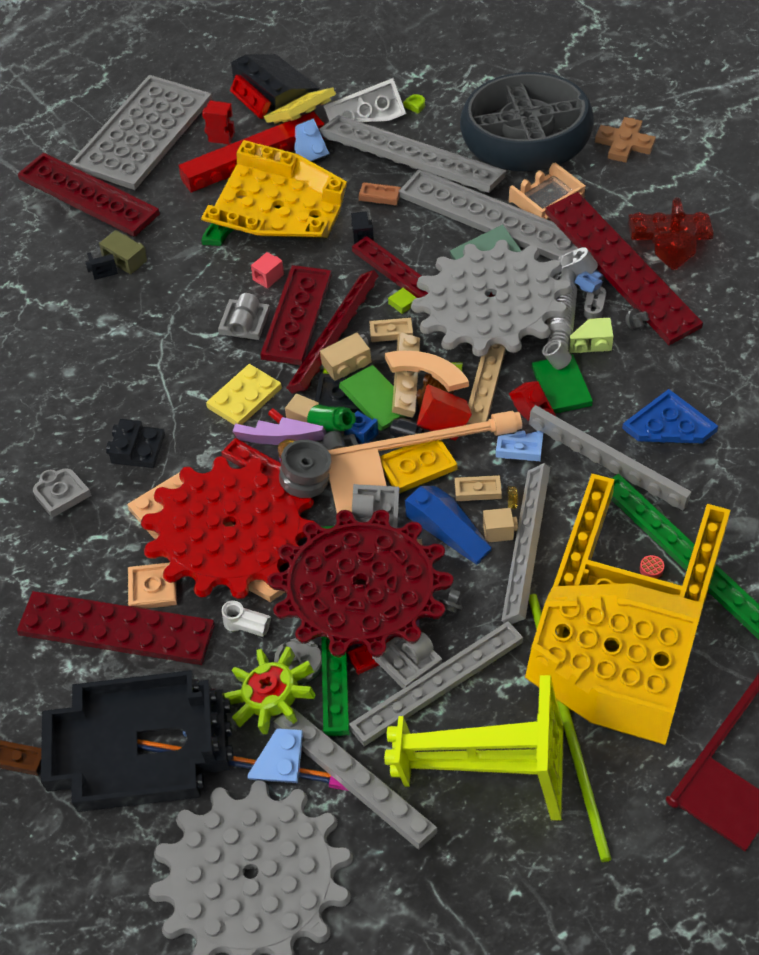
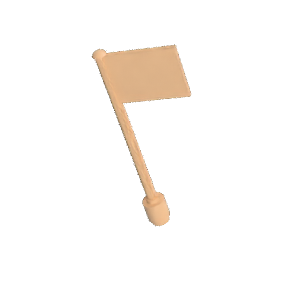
[328,410,522,513]

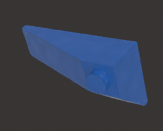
[405,486,491,565]

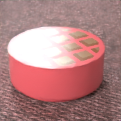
[640,555,664,579]

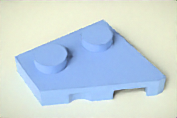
[295,119,329,162]
[496,430,544,461]
[248,729,303,783]

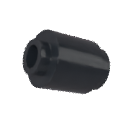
[390,418,424,438]

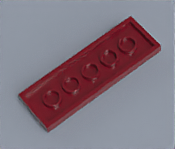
[260,265,332,365]

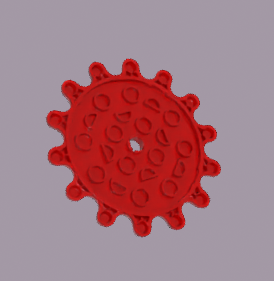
[141,456,316,599]

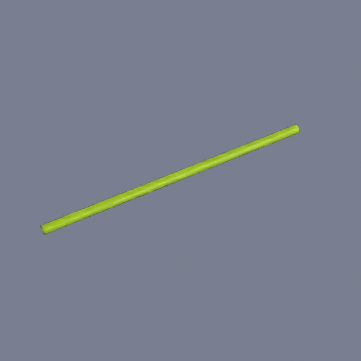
[529,594,611,862]

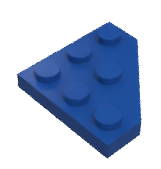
[622,389,718,443]

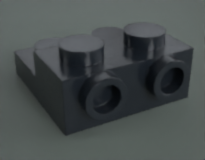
[106,419,165,468]

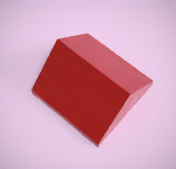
[417,384,472,441]

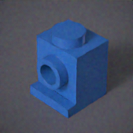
[344,411,378,444]

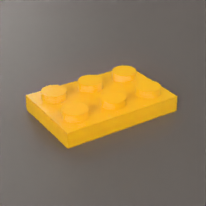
[380,440,457,494]

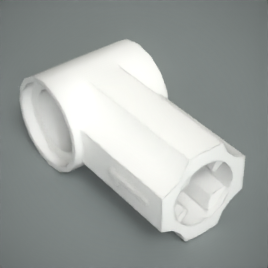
[222,601,271,637]

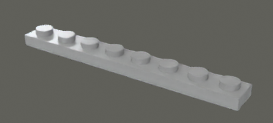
[529,405,691,511]
[501,463,550,624]
[349,621,523,746]
[273,707,437,850]

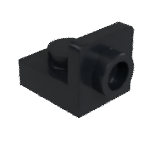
[85,252,118,280]

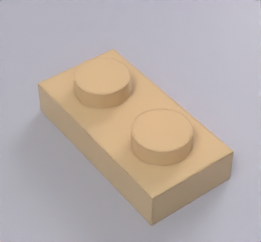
[369,318,413,342]
[455,475,502,501]

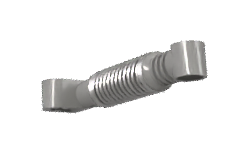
[542,247,598,370]

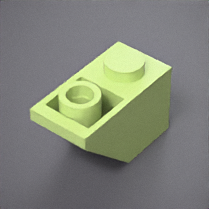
[569,318,613,353]

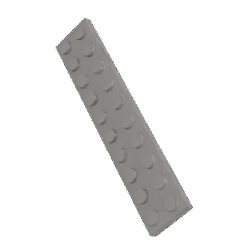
[320,115,506,193]
[399,169,578,260]

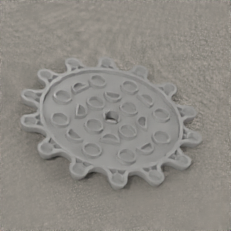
[411,240,573,357]
[149,780,353,955]

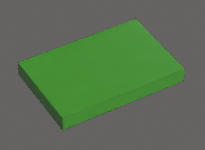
[339,365,406,431]

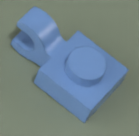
[574,271,603,293]

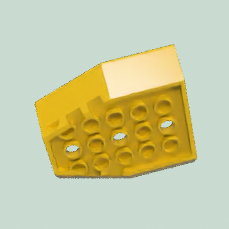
[201,140,347,238]
[525,583,704,745]

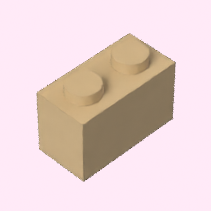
[320,333,372,381]

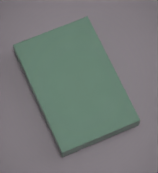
[450,224,521,260]

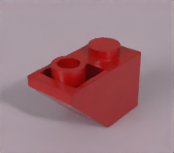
[508,381,556,421]

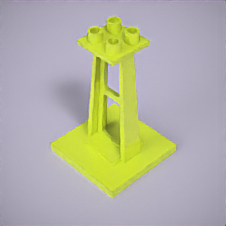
[385,675,564,820]

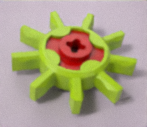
[224,646,315,734]

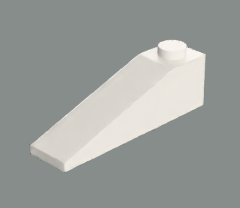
[324,78,406,122]

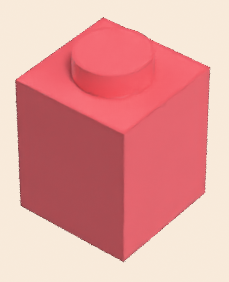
[251,252,284,289]

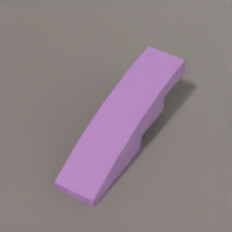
[233,417,327,445]

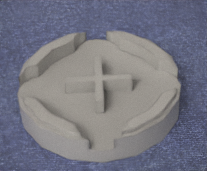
[274,638,322,684]

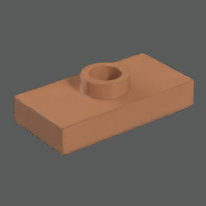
[359,183,401,205]

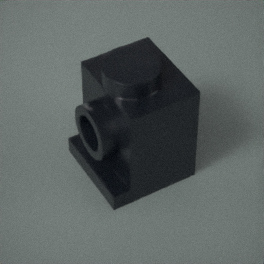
[351,212,374,244]

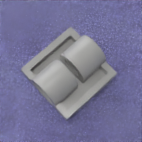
[218,293,270,340]

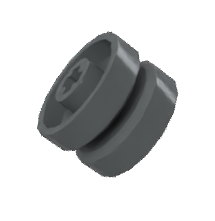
[279,440,332,498]

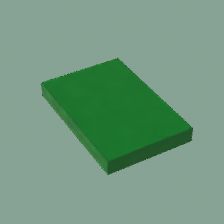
[532,354,593,414]

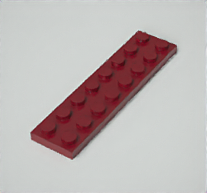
[18,152,160,237]
[17,591,215,665]

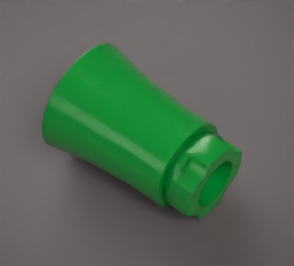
[307,405,356,433]

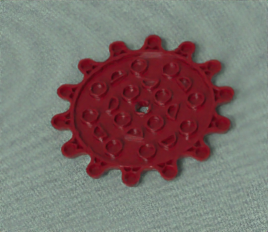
[267,510,454,658]

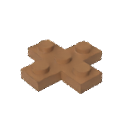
[595,117,656,162]

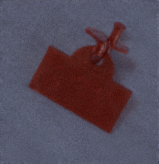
[628,197,714,270]

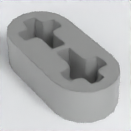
[584,287,606,319]

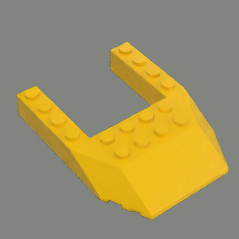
[553,474,730,666]

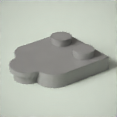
[33,469,91,518]

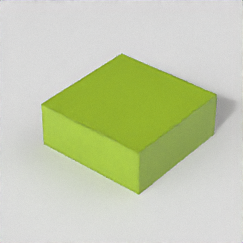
[388,288,416,314]

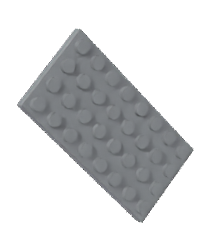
[70,75,212,190]

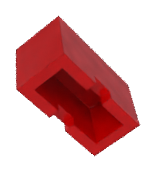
[202,100,235,145]

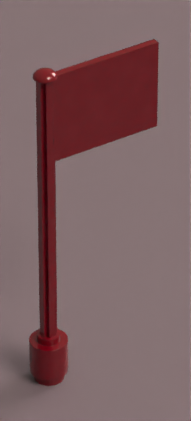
[666,674,759,851]

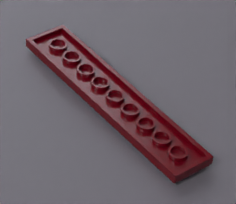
[545,192,703,345]

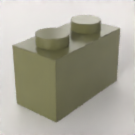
[99,230,147,275]

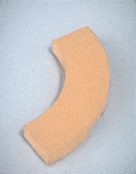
[385,351,469,392]

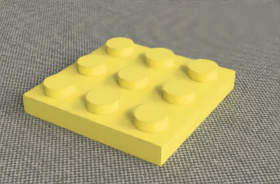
[264,88,336,124]

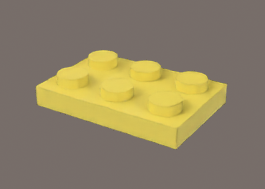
[206,364,282,425]

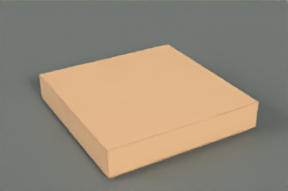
[128,563,177,609]

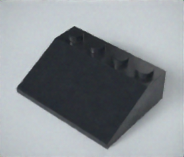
[231,54,320,111]

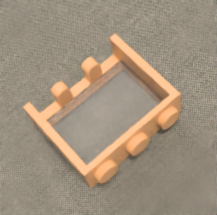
[509,163,585,221]

